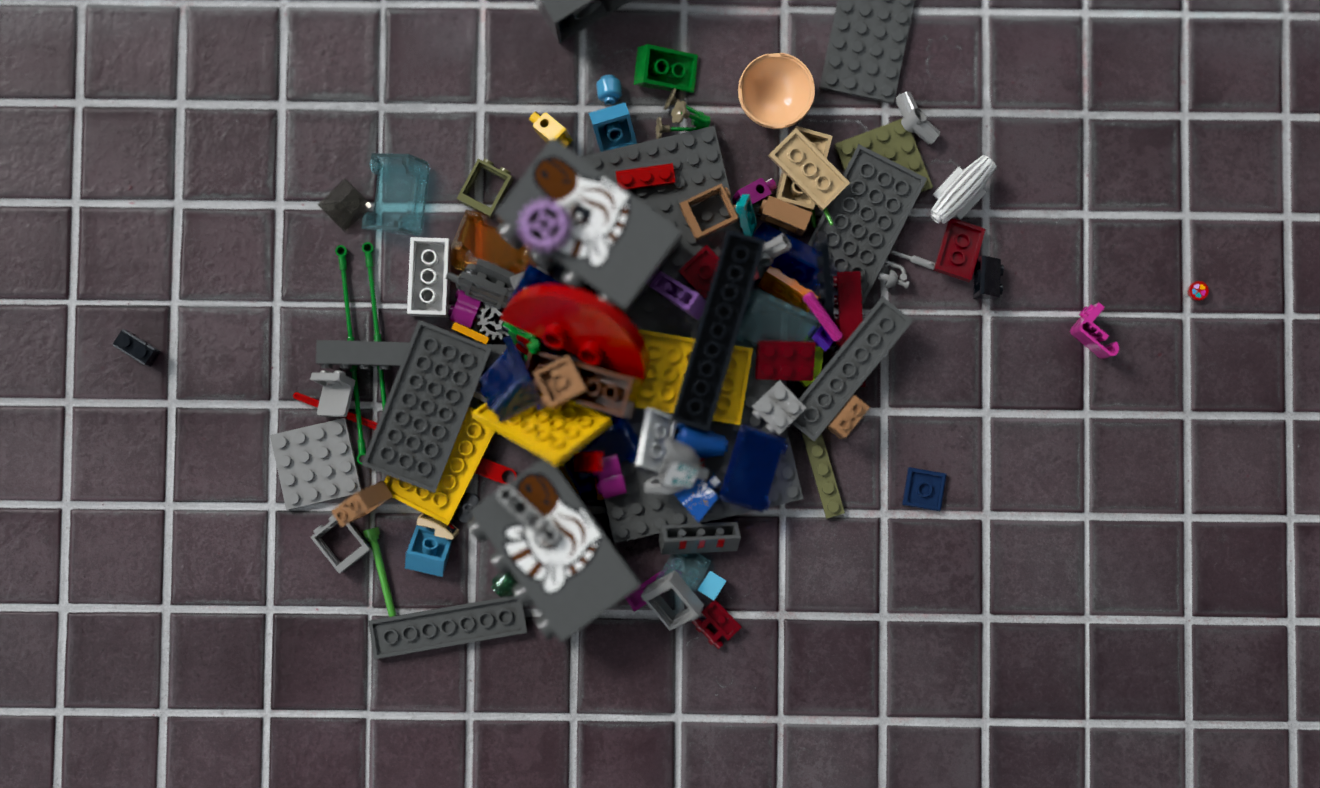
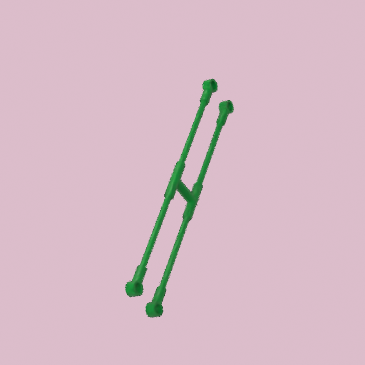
[335,242,387,465]

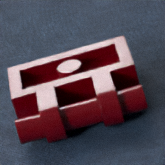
[691,599,742,649]

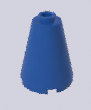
[674,423,729,459]

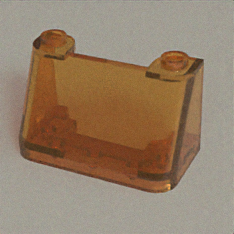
[450,210,532,275]

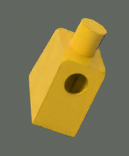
[529,111,573,147]

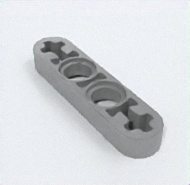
[497,485,560,544]

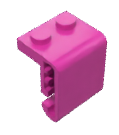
[1070,303,1119,359]

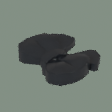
[453,492,480,523]

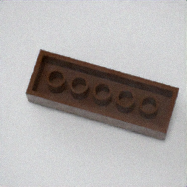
[520,351,642,418]

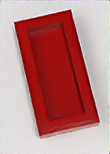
[574,452,604,473]

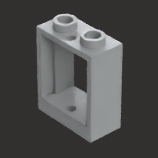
[311,515,372,574]
[641,570,704,631]

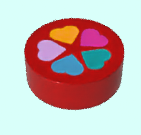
[1188,281,1209,301]

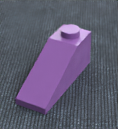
[649,271,706,320]

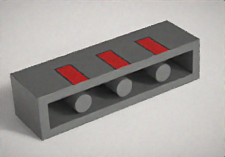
[659,522,741,555]

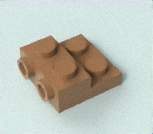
[532,355,586,411]

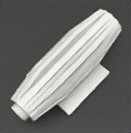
[931,155,997,224]

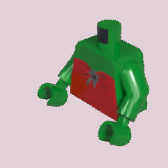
[501,322,545,368]

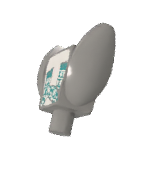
[644,436,708,494]

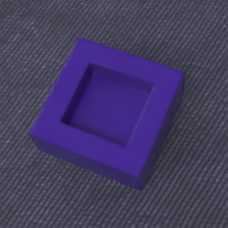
[812,325,834,351]

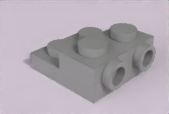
[751,380,806,435]

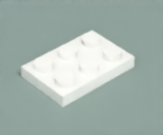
[636,408,677,473]

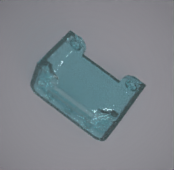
[362,153,430,236]
[736,290,819,344]

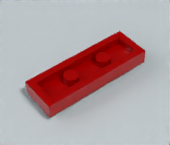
[616,163,676,190]

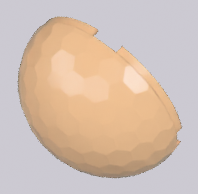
[738,53,815,129]

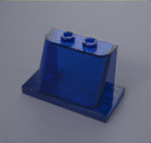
[480,335,545,422]

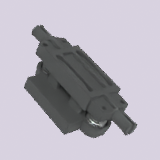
[445,258,515,309]

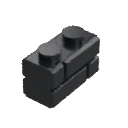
[113,329,161,367]

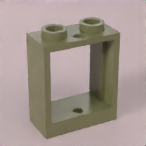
[456,158,513,219]

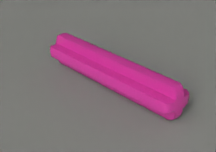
[803,292,843,342]

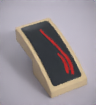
[417,513,459,540]

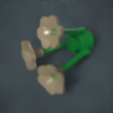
[656,88,710,139]

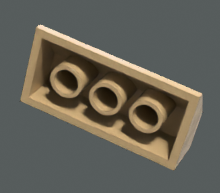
[775,126,833,210]

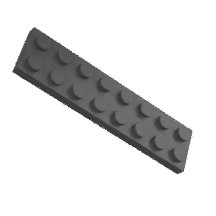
[792,297,913,441]
[368,595,528,659]

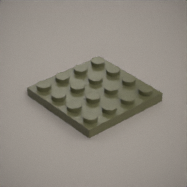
[834,119,933,193]

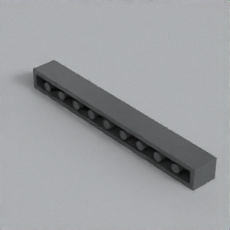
[316,340,512,373]

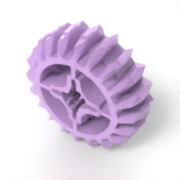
[517,198,572,253]

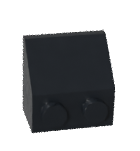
[973,255,1004,300]

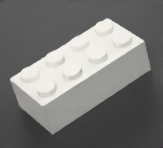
[407,237,452,317]

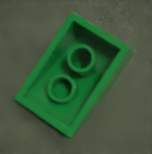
[633,44,698,93]

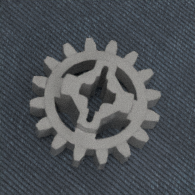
[476,303,509,340]

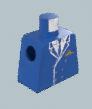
[674,475,722,522]

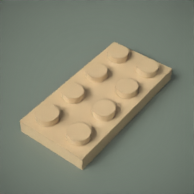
[768,128,850,210]

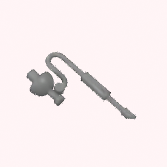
[877,250,935,289]

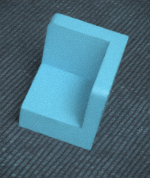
[697,571,726,600]

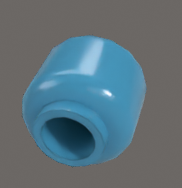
[596,75,622,105]

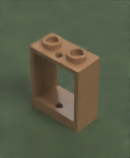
[679,183,739,241]
[758,195,812,236]
[826,395,870,439]
[331,481,393,528]

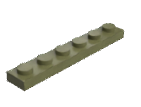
[800,430,845,519]

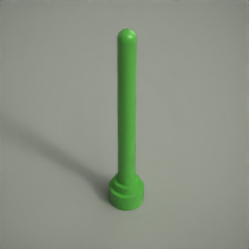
[363,527,396,617]

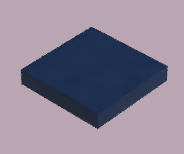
[902,467,947,512]

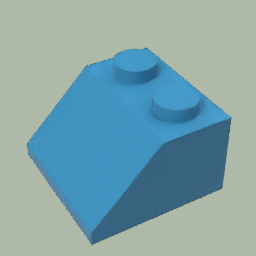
[589,102,637,152]
[405,525,453,577]

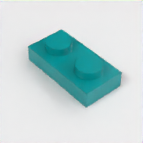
[736,194,757,236]

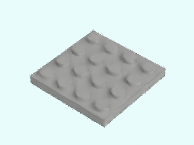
[270,418,362,510]

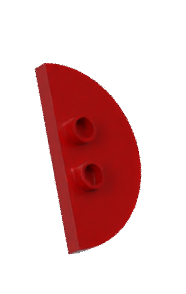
[500,284,650,386]

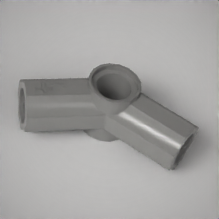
[896,91,940,145]
[757,233,792,278]

